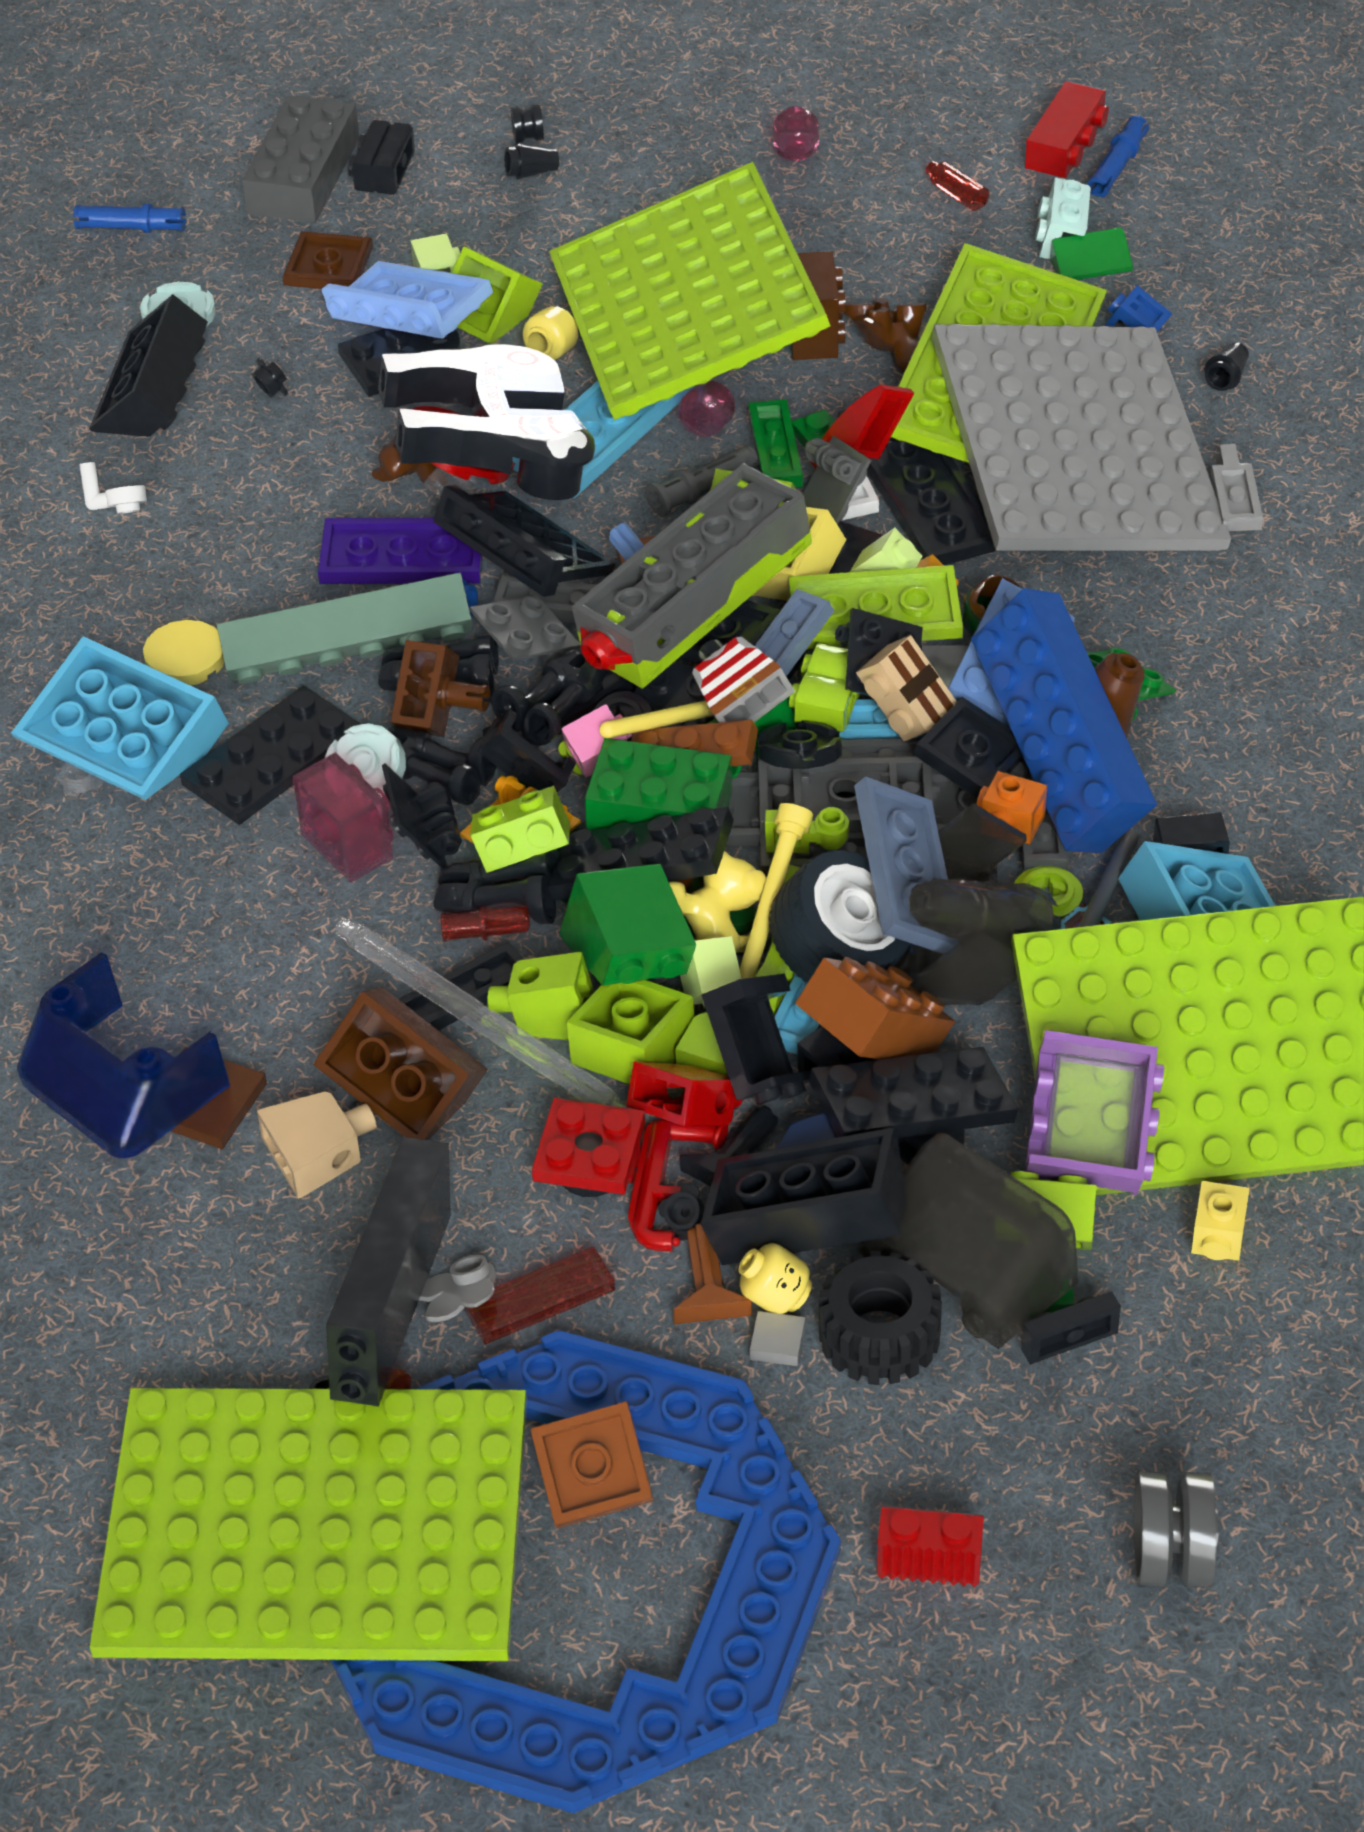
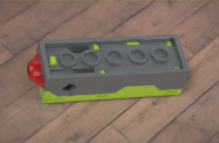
[571,463,812,689]

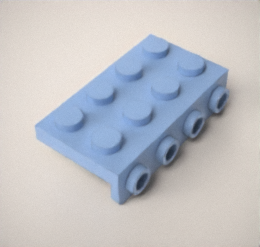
[322,261,493,339]

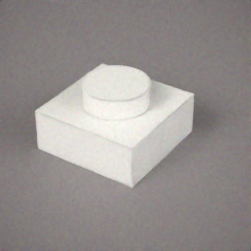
[842,475,879,520]

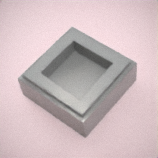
[750,1311,806,1366]

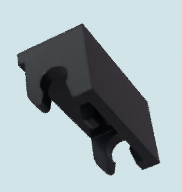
[478,709,576,792]

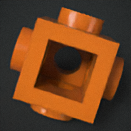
[976,771,1047,845]

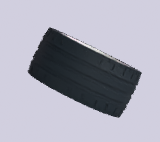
[769,850,910,983]

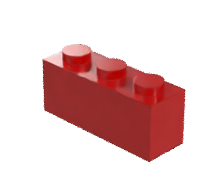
[1025,81,1109,179]

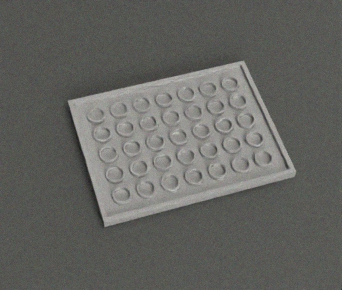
[931,324,1231,551]

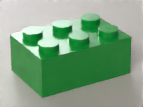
[585,738,732,830]

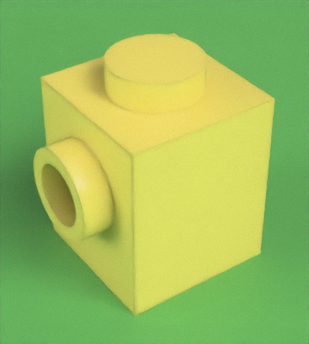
[1191,1181,1249,1261]

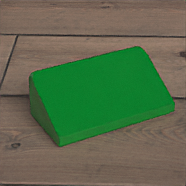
[1050,227,1133,280]

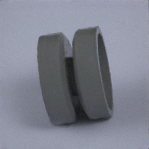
[1134,1471,1218,1588]

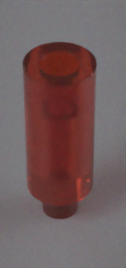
[925,161,990,212]

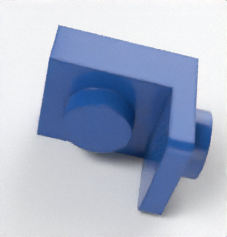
[1104,285,1172,332]

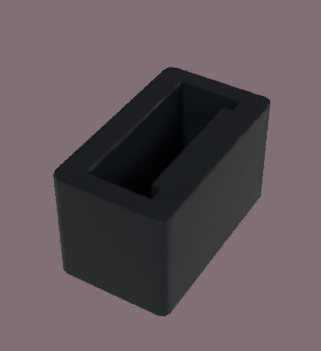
[1153,812,1230,854]

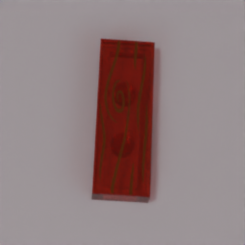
[464,1246,615,1345]

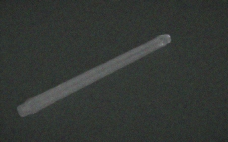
[335,916,632,1109]

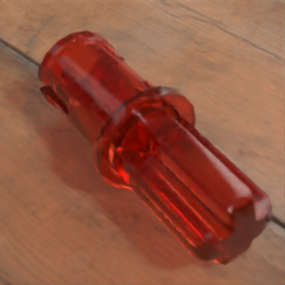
[441,906,530,942]

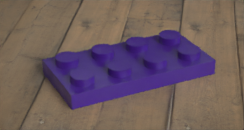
[318,518,483,584]

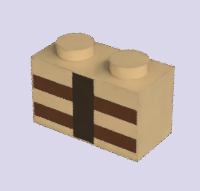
[856,635,957,742]

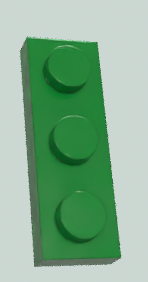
[748,399,803,488]

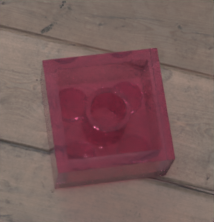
[293,752,394,883]

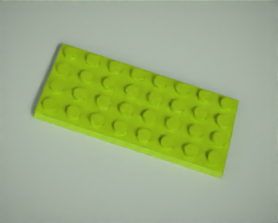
[891,243,1107,464]

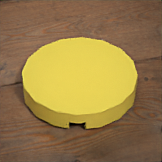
[143,620,224,686]

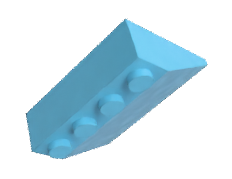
[11,636,229,800]
[1118,841,1275,921]

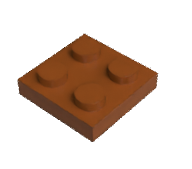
[530,1401,654,1529]

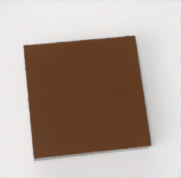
[283,231,373,289]
[140,1047,267,1149]

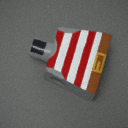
[692,637,795,723]

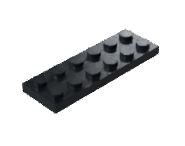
[838,410,996,565]

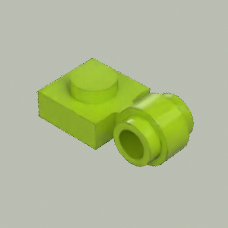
[765,807,849,853]

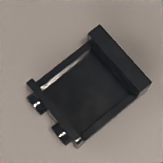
[701,973,811,1105]

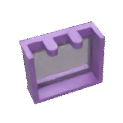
[1024,1030,1164,1196]

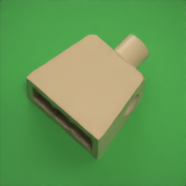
[257,1092,377,1199]

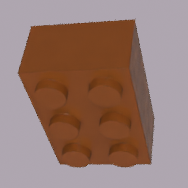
[795,957,956,1060]

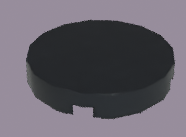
[758,720,842,769]

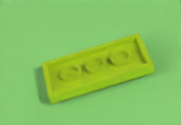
[789,565,963,649]

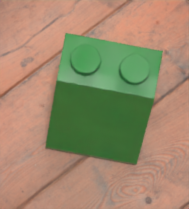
[559,864,696,985]

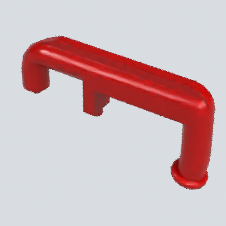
[628,1119,728,1252]

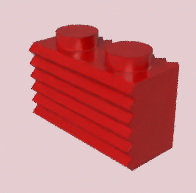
[877,1506,984,1587]

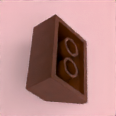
[313,987,488,1140]

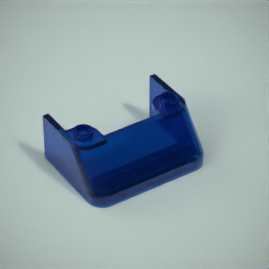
[17,952,230,1158]

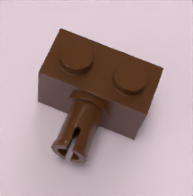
[390,640,491,737]

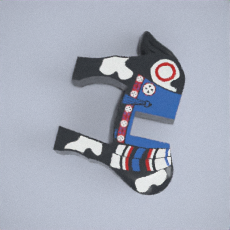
[378,345,595,500]

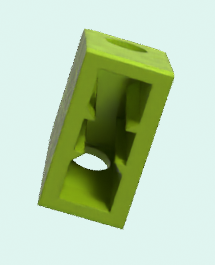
[488,952,594,1040]

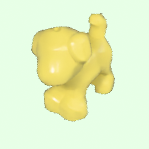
[669,851,767,952]

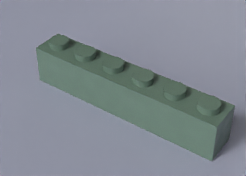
[217,572,472,684]

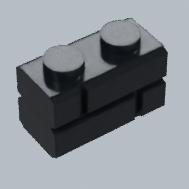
[348,120,415,195]

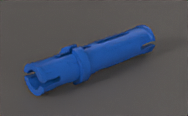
[1087,115,1149,197]
[73,204,186,233]

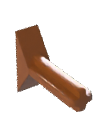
[673,1223,752,1324]

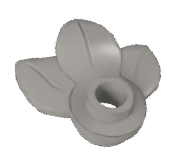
[419,1255,497,1323]

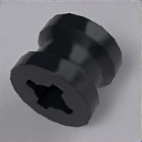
[511,104,544,143]

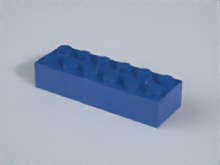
[971,588,1157,854]

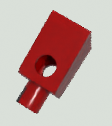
[626,1061,743,1126]

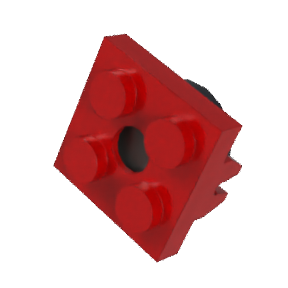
[532,1098,645,1197]

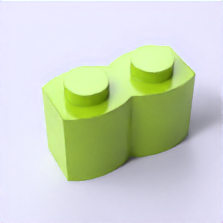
[789,643,860,732]

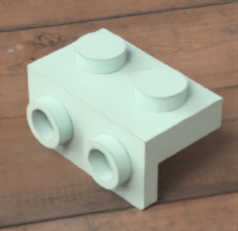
[1035,177,1091,259]

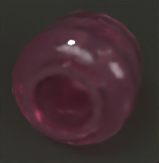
[773,106,819,161]
[679,380,736,437]

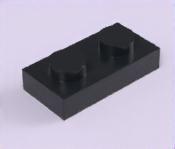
[1022,1291,1121,1365]

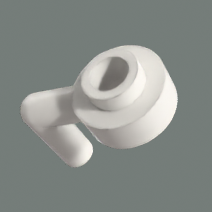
[79,462,147,514]

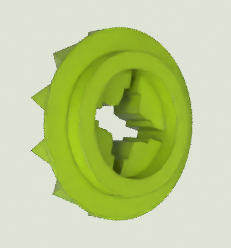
[1012,866,1083,925]

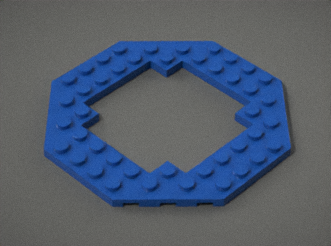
[330,1330,841,1813]

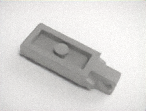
[1211,444,1263,531]

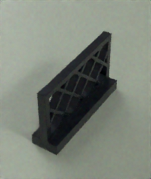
[433,485,616,597]

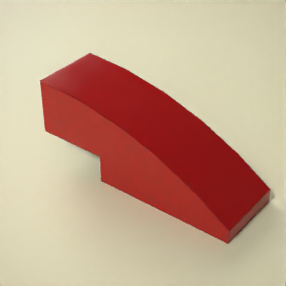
[809,384,914,469]

